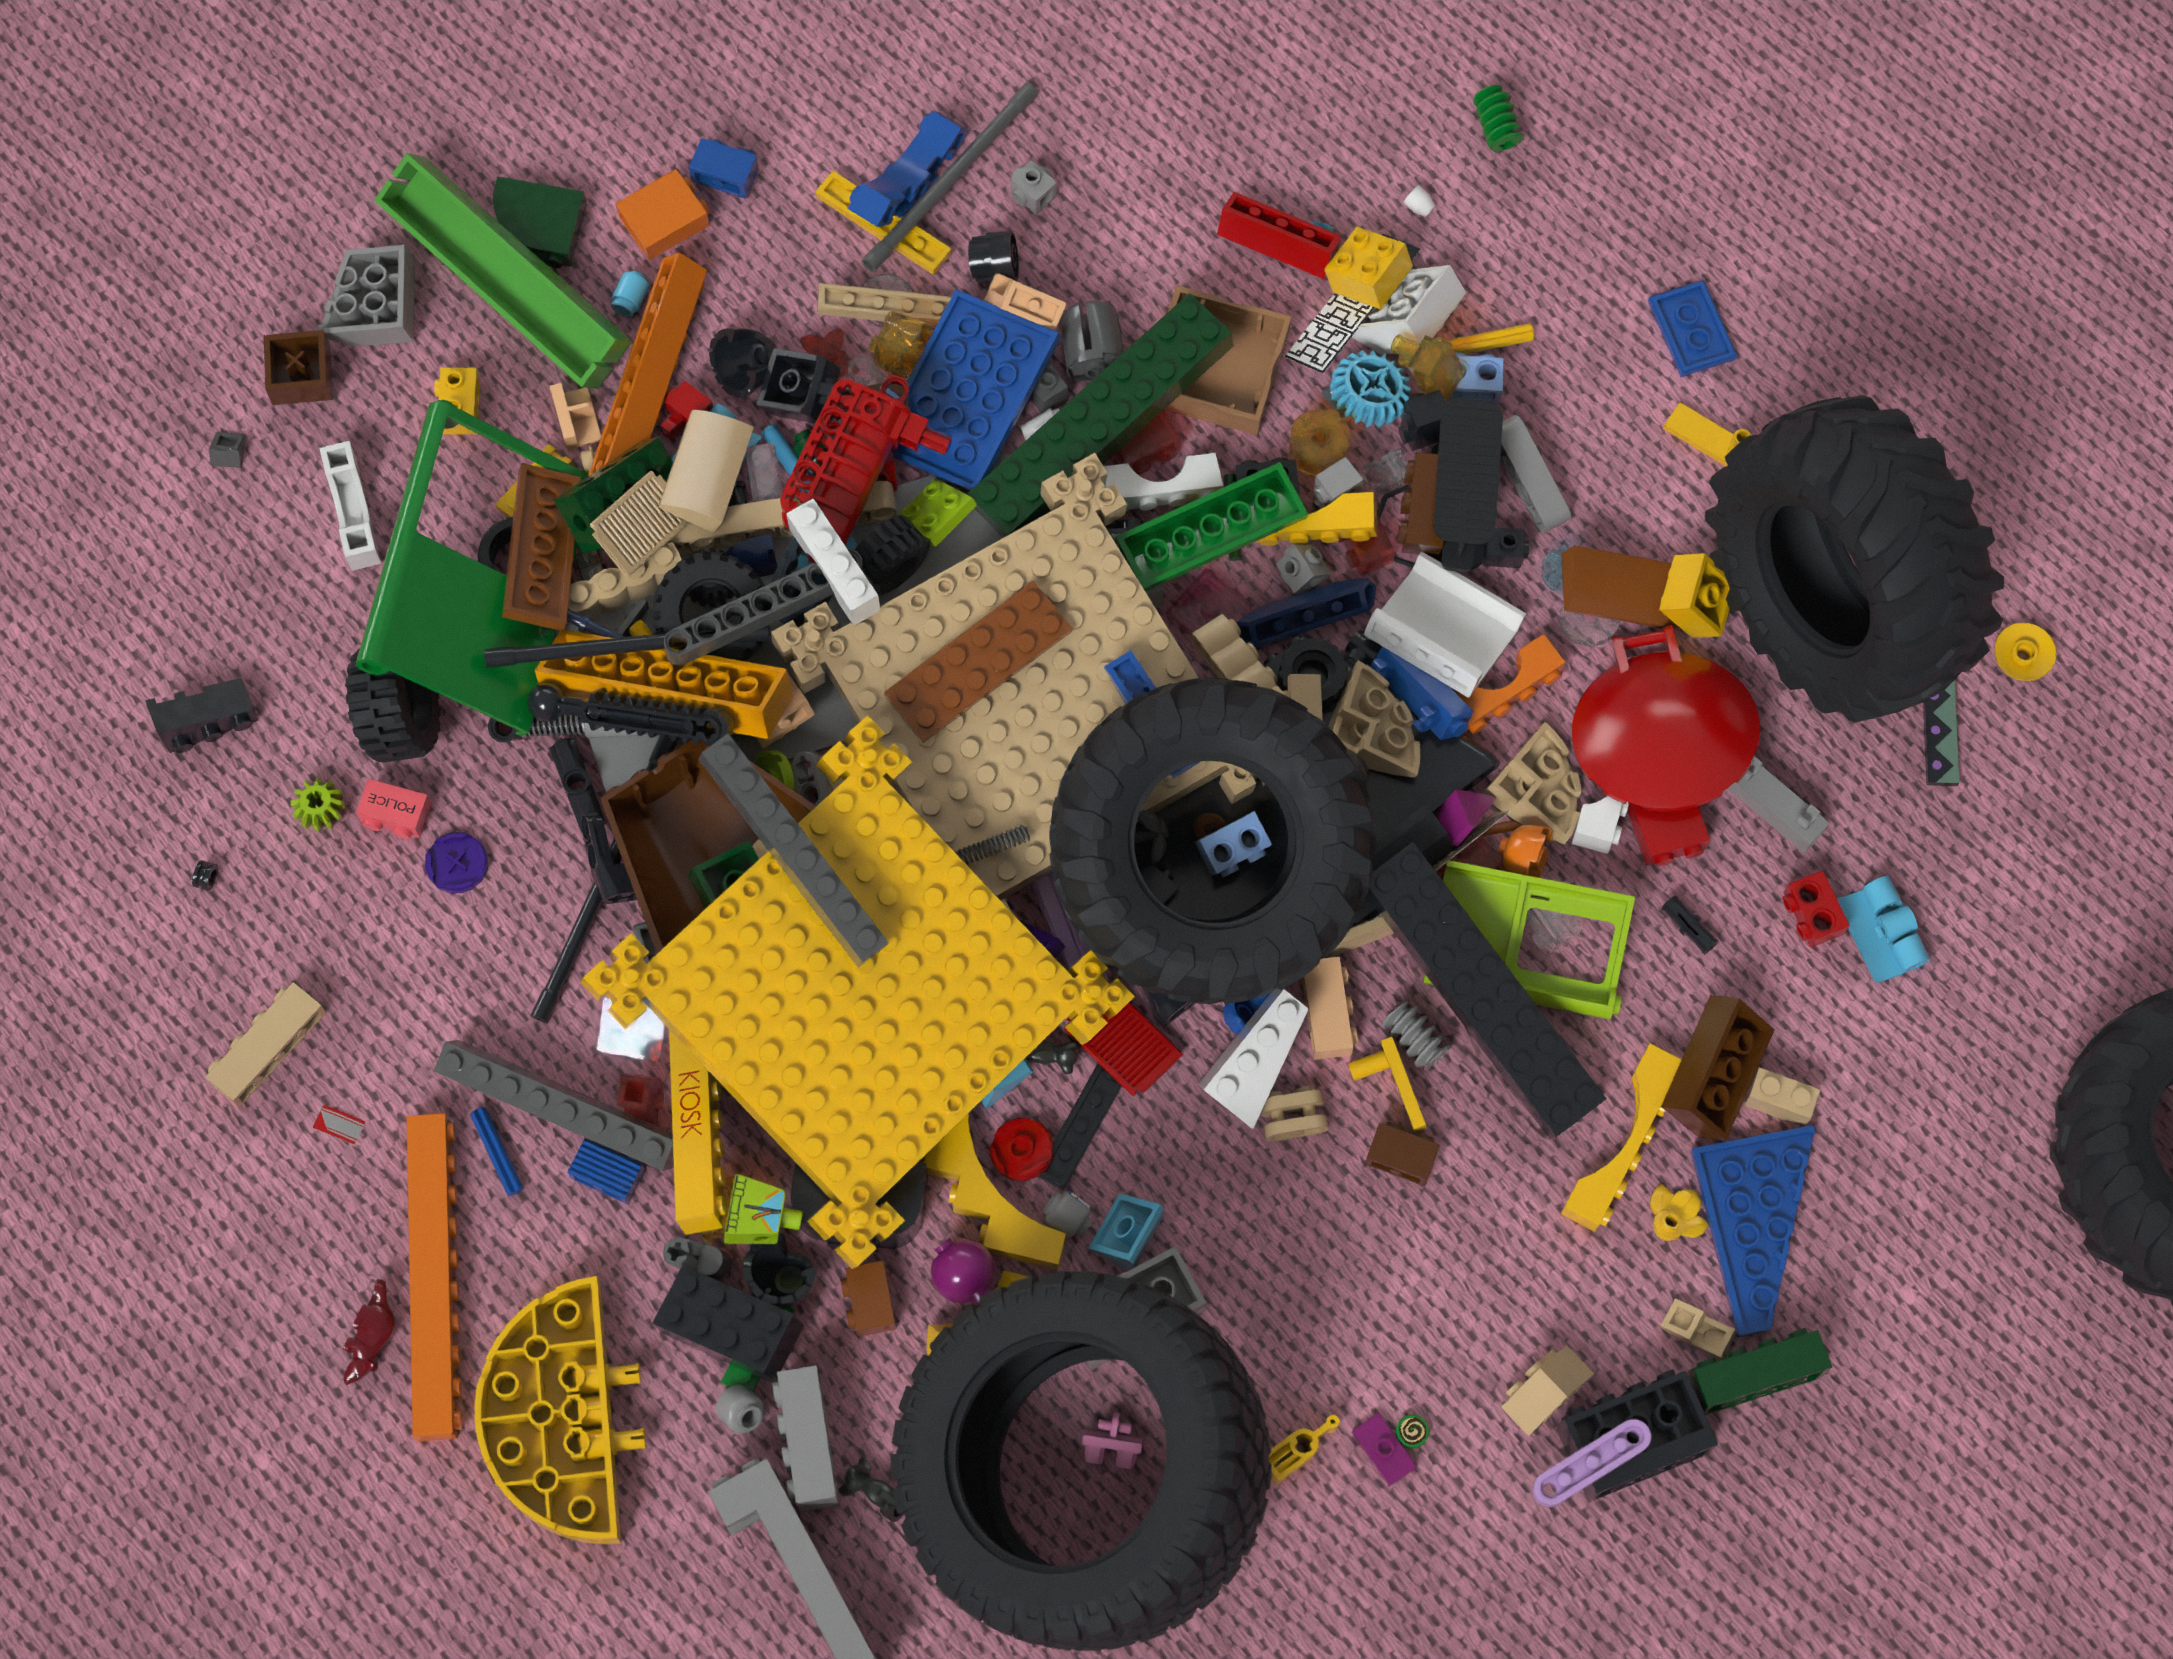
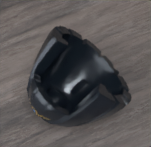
[709,328,778,398]
[743,1233,818,1308]

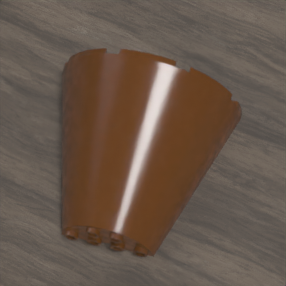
[601,740,816,954]

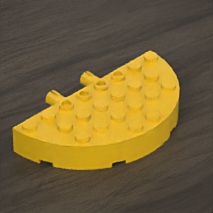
[475,1276,647,1545]

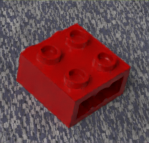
[1627,803,1710,867]

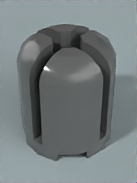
[1060,300,1124,384]

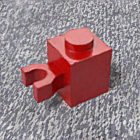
[661,381,713,441]

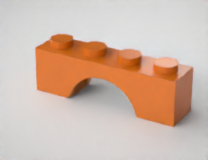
[1454,634,1566,735]

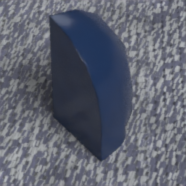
[725,534,778,577]

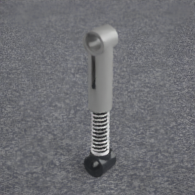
[488,714,648,743]

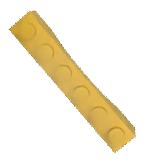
[1191,492,1377,546]
[1561,1043,1681,1232]

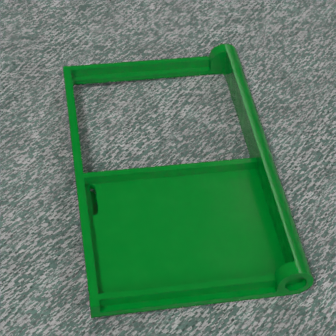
[356,400,588,737]

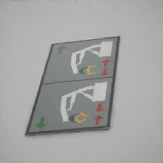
[575,550,604,581]

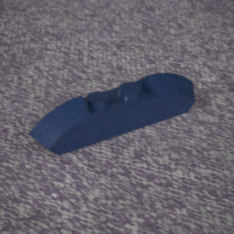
[1237,578,1376,648]

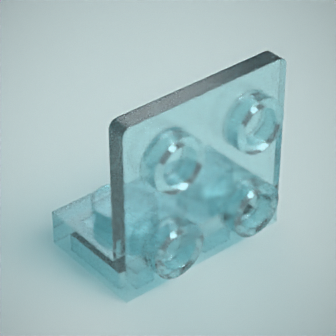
[597,995,665,1062]

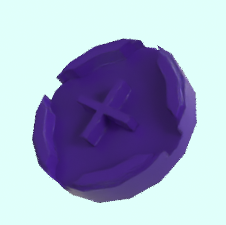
[425,832,488,893]

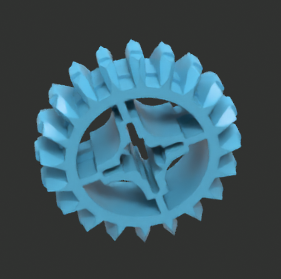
[1330,350,1411,428]

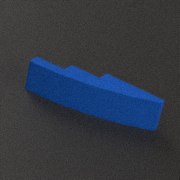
[1104,650,1199,779]

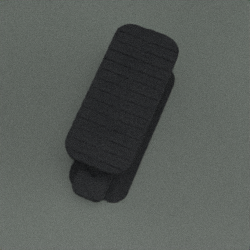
[1430,398,1503,572]

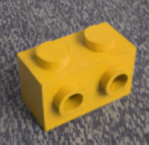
[434,368,480,434]

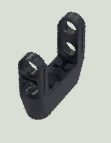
[581,812,637,904]

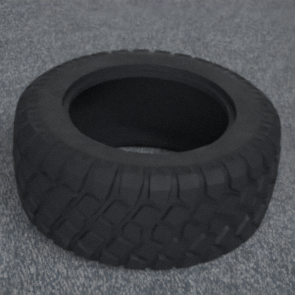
[891,1271,1272,1651]

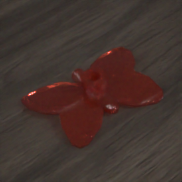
[800,328,860,382]

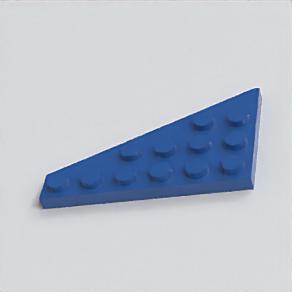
[1690,1125,1815,1338]

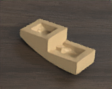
[1661,1298,1736,1361]

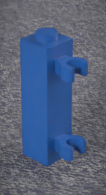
[1371,646,1474,740]

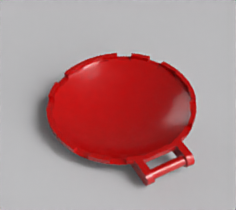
[1572,625,1760,812]

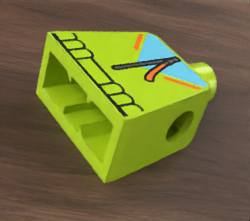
[724,1174,803,1244]

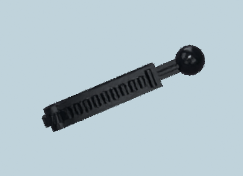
[527,683,735,746]

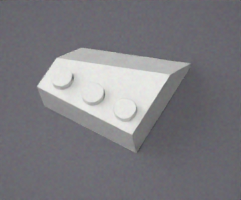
[1351,265,1466,355]

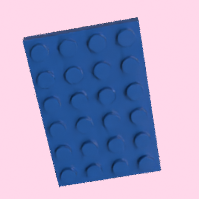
[892,289,1061,492]

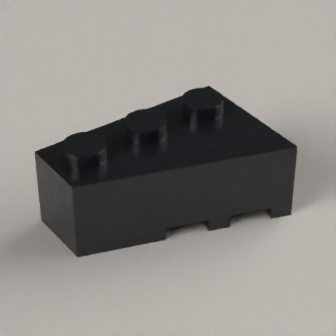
[145,678,258,753]

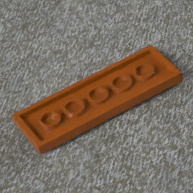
[502,463,581,631]
[884,581,1072,743]

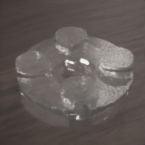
[1558,600,1620,648]

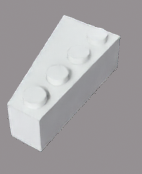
[1198,988,1308,1129]

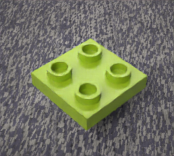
[897,478,977,547]

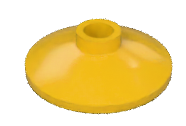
[1994,623,2056,681]

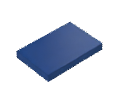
[1648,280,1737,377]

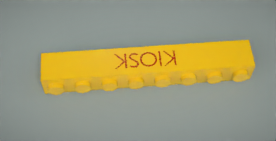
[669,1029,727,1235]

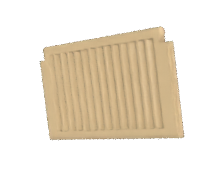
[590,471,689,578]

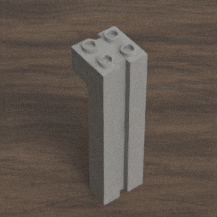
[708,1458,875,1659]

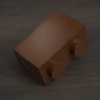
[1365,1122,1440,1186]

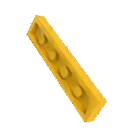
[815,171,952,275]

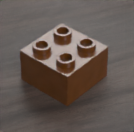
[263,330,333,405]

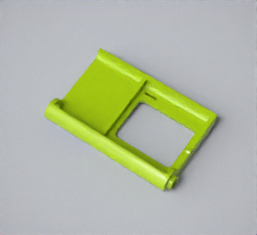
[1423,860,1635,1020]

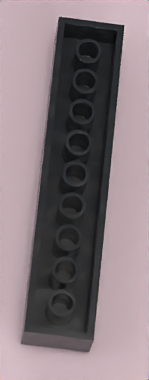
[1366,842,1607,1139]

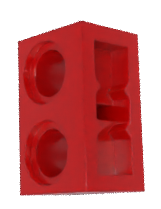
[1782,870,1850,948]

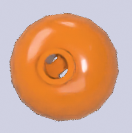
[1498,824,1553,878]

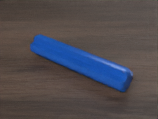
[470,1107,523,1196]

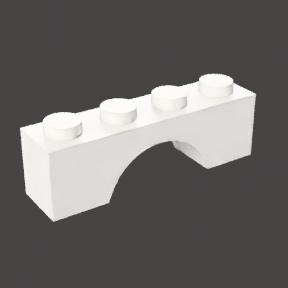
[320,441,381,571]
[1104,453,1223,512]
[786,499,881,626]
[1572,796,1629,854]

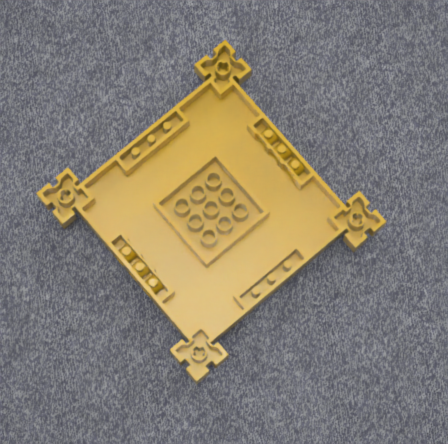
[580,715,1135,1269]

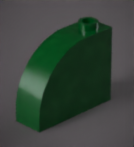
[493,176,587,268]

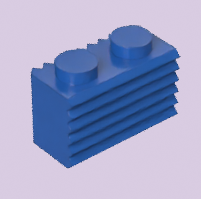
[567,1138,645,1205]

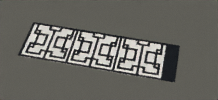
[1284,233,1421,373]

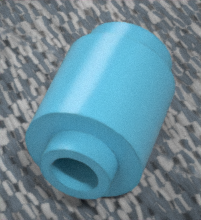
[611,270,650,317]

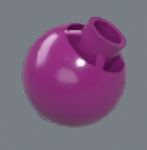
[931,1238,996,1305]

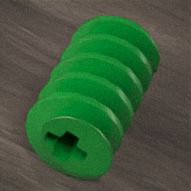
[1473,85,1524,152]

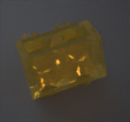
[1391,334,1465,402]

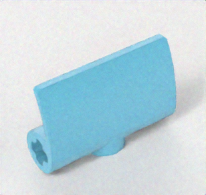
[1837,876,1931,983]

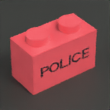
[356,779,432,839]

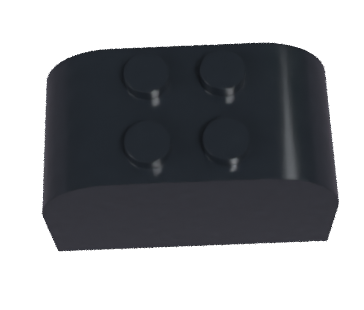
[791,1162,928,1253]

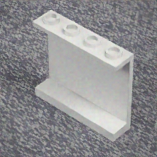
[1363,551,1526,698]

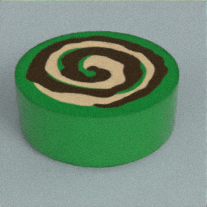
[1395,1415,1429,1449]

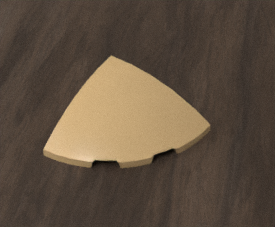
[1328,660,1420,778]
[1482,722,1581,844]

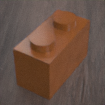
[840,1261,896,1337]

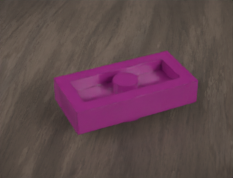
[1351,1413,1417,1487]

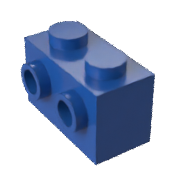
[689,138,759,199]

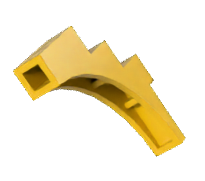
[919,1113,1066,1270]

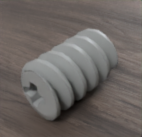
[1382,1001,1452,1070]

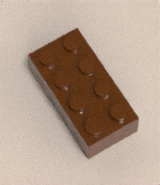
[1661,995,1775,1141]

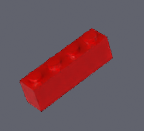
[1217,192,1342,279]

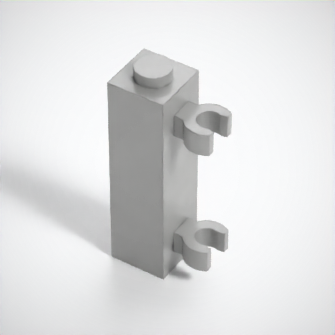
[1728,756,1830,854]

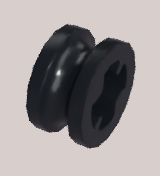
[192,860,218,891]

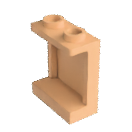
[985,273,1067,331]

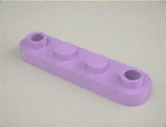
[1532,1419,1651,1507]

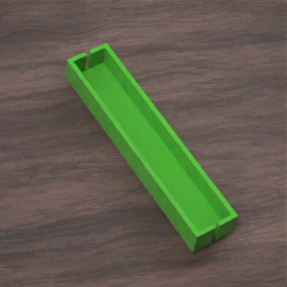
[374,153,632,389]

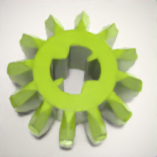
[291,777,345,832]

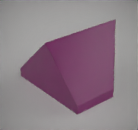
[1434,789,1495,847]

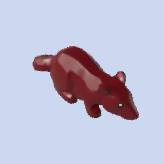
[343,1279,396,1385]

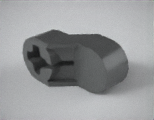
[663,1237,731,1279]

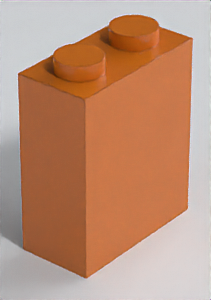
[615,169,710,260]

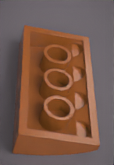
[1561,545,1674,628]

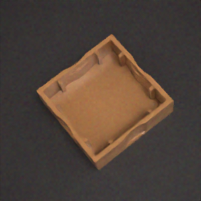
[1164,285,1292,435]

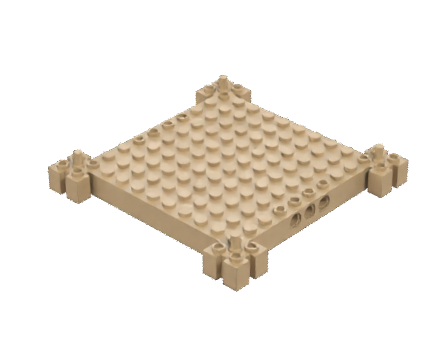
[771,453,1265,913]

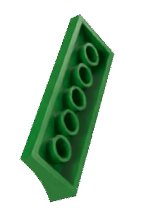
[1115,462,1308,592]

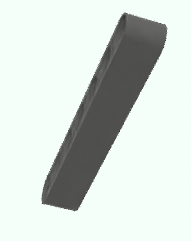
[664,549,862,665]

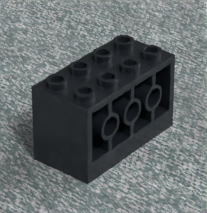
[1556,1369,1718,1503]

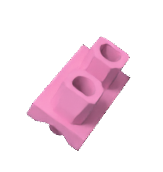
[1082,1412,1143,1469]

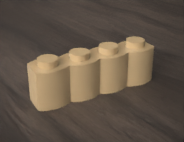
[568,543,682,621]
[1191,614,1288,696]

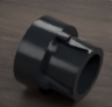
[968,230,1019,283]

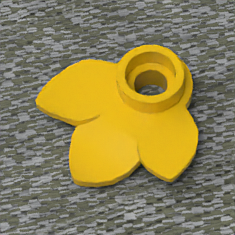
[1649,1184,1709,1241]

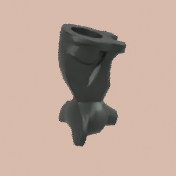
[1026,1038,1080,1074]
[838,1457,904,1522]

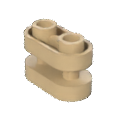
[1261,1086,1329,1142]

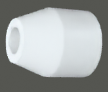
[1403,185,1436,217]

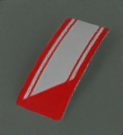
[312,1105,365,1145]

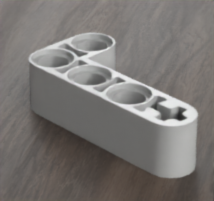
[1500,415,1571,533]

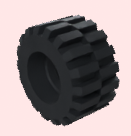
[855,515,930,596]

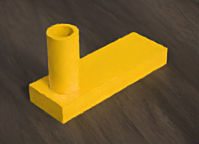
[1663,402,1751,466]
[1347,1037,1427,1135]

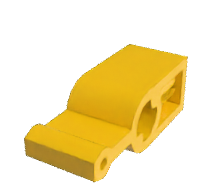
[1269,1415,1340,1485]

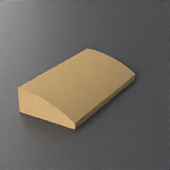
[658,410,754,533]

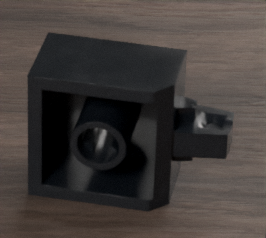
[757,348,850,423]

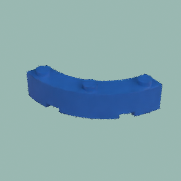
[848,110,969,227]

